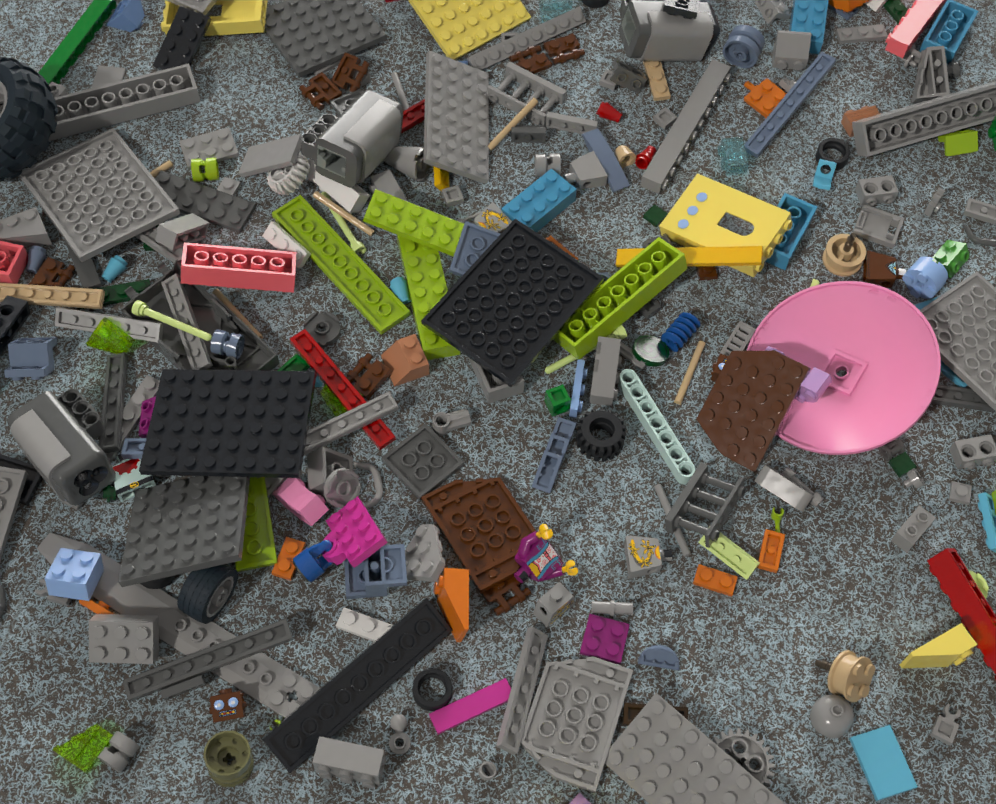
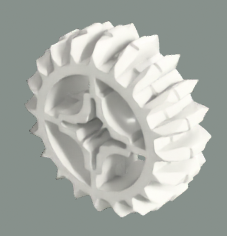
[267,152,310,196]

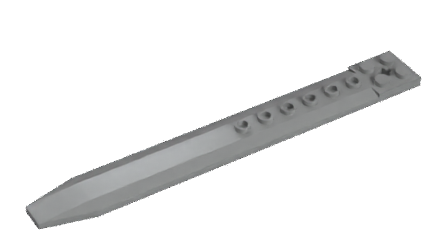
[37,533,320,718]

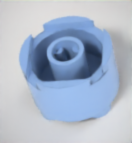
[902,256,948,299]

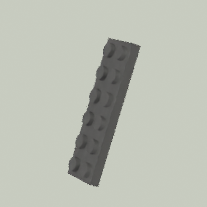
[155,170,256,233]

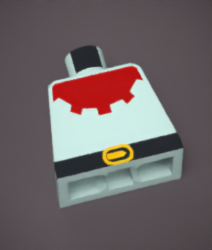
[113,454,156,502]

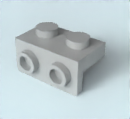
[755,0,791,24]

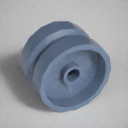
[722,25,765,69]

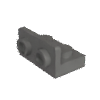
[610,59,647,93]

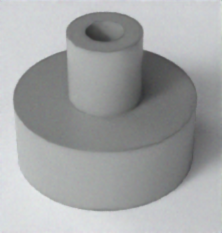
[903,468,925,489]

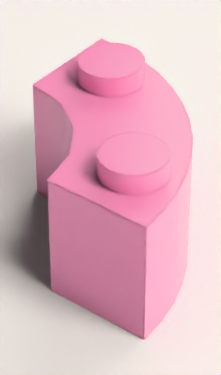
[272,478,329,526]

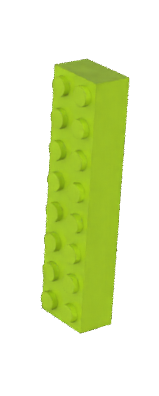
[397,235,460,360]
[554,237,688,360]

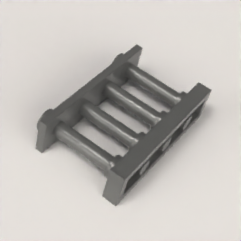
[664,462,746,548]

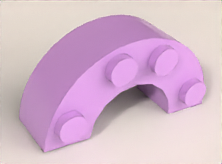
[765,346,832,403]

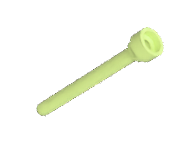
[321,192,366,254]
[132,300,212,341]
[545,325,627,374]

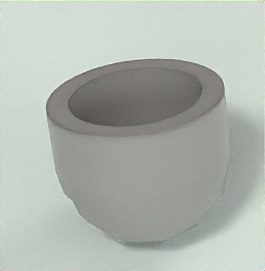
[478,761,497,781]

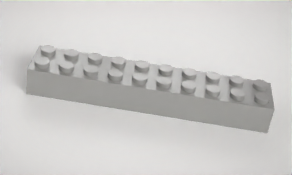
[48,64,201,141]
[852,81,996,157]

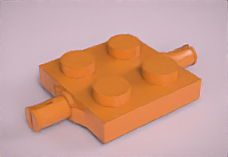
[743,78,787,118]

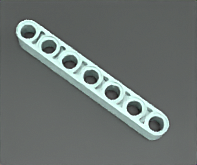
[618,369,695,485]

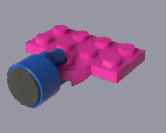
[292,496,388,583]

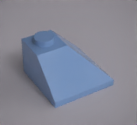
[106,0,145,32]

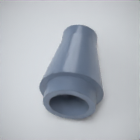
[26,246,47,274]

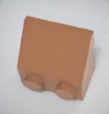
[381,334,429,387]

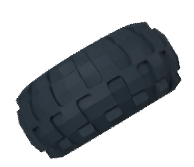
[0,57,58,181]

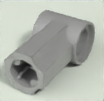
[432,408,471,436]

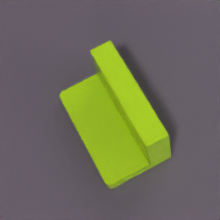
[938,129,978,156]

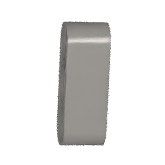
[754,464,814,512]

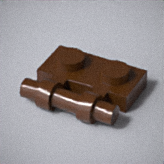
[543,34,585,65]
[509,45,552,74]
[331,52,370,92]
[299,72,342,111]
[29,257,75,287]
[346,353,392,400]
[481,577,531,616]

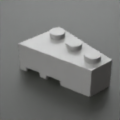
[911,46,950,104]
[589,336,622,406]

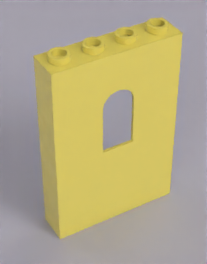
[161,0,268,36]
[659,173,793,277]

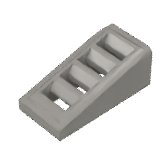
[720,321,756,356]

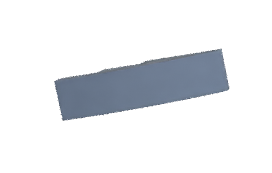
[582,128,630,193]
[531,417,577,494]

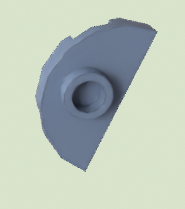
[638,645,680,671]

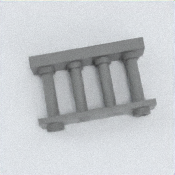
[487,62,566,126]

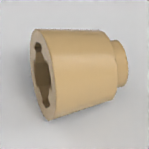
[615,145,636,168]

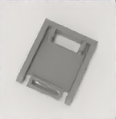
[853,205,904,249]

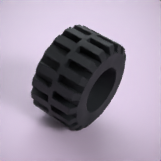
[576,408,626,462]

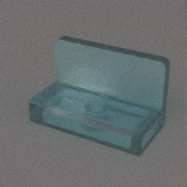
[539,0,573,23]

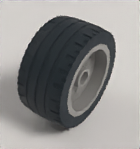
[177,564,238,624]

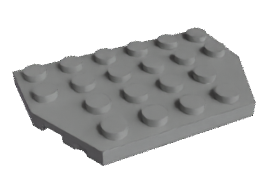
[520,657,633,793]

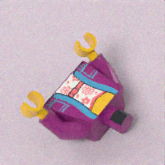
[514,524,578,583]

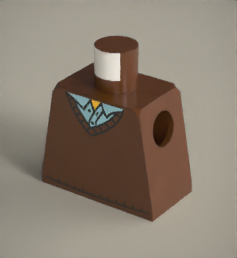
[863,250,906,288]

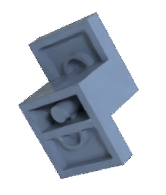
[4,337,58,381]
[344,544,407,599]

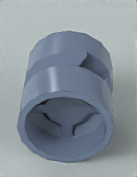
[210,329,245,359]

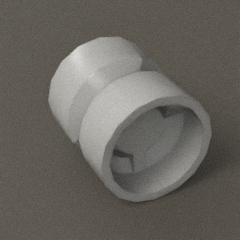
[534,153,561,177]
[97,731,140,773]

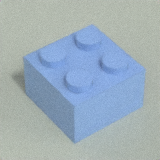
[45,548,104,601]

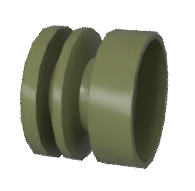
[203,730,254,787]

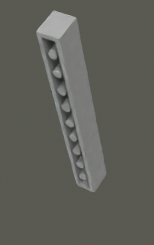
[640,59,731,194]

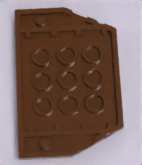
[696,350,811,472]
[421,477,536,594]

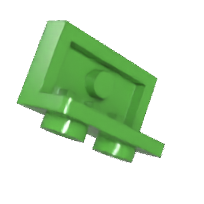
[932,240,970,279]

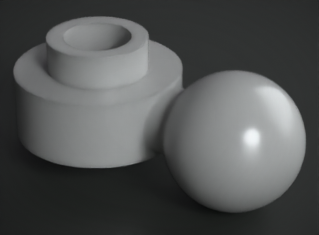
[389,714,411,755]

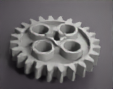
[712,728,775,786]

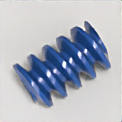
[661,312,701,352]

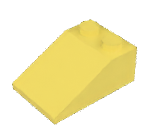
[900,623,977,669]

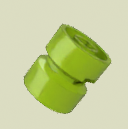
[191,157,219,182]

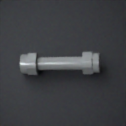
[782,467,824,507]

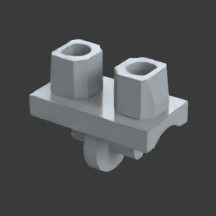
[897,44,924,69]

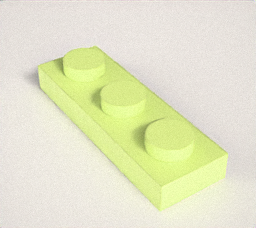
[698,532,760,580]

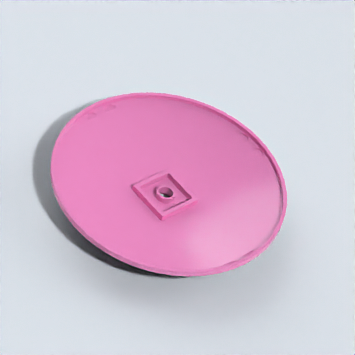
[747,281,941,455]

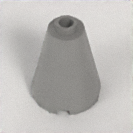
[384,147,432,182]

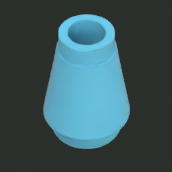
[102,255,128,283]
[390,277,411,304]

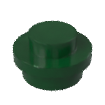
[103,485,116,503]

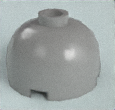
[810,694,854,739]

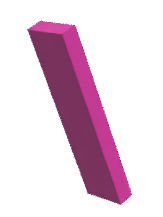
[429,678,511,735]

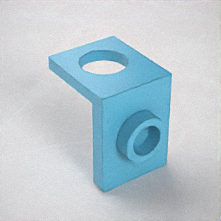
[813,159,837,190]

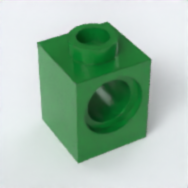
[544,384,571,417]

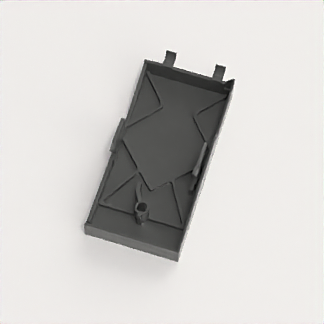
[120,259,279,371]

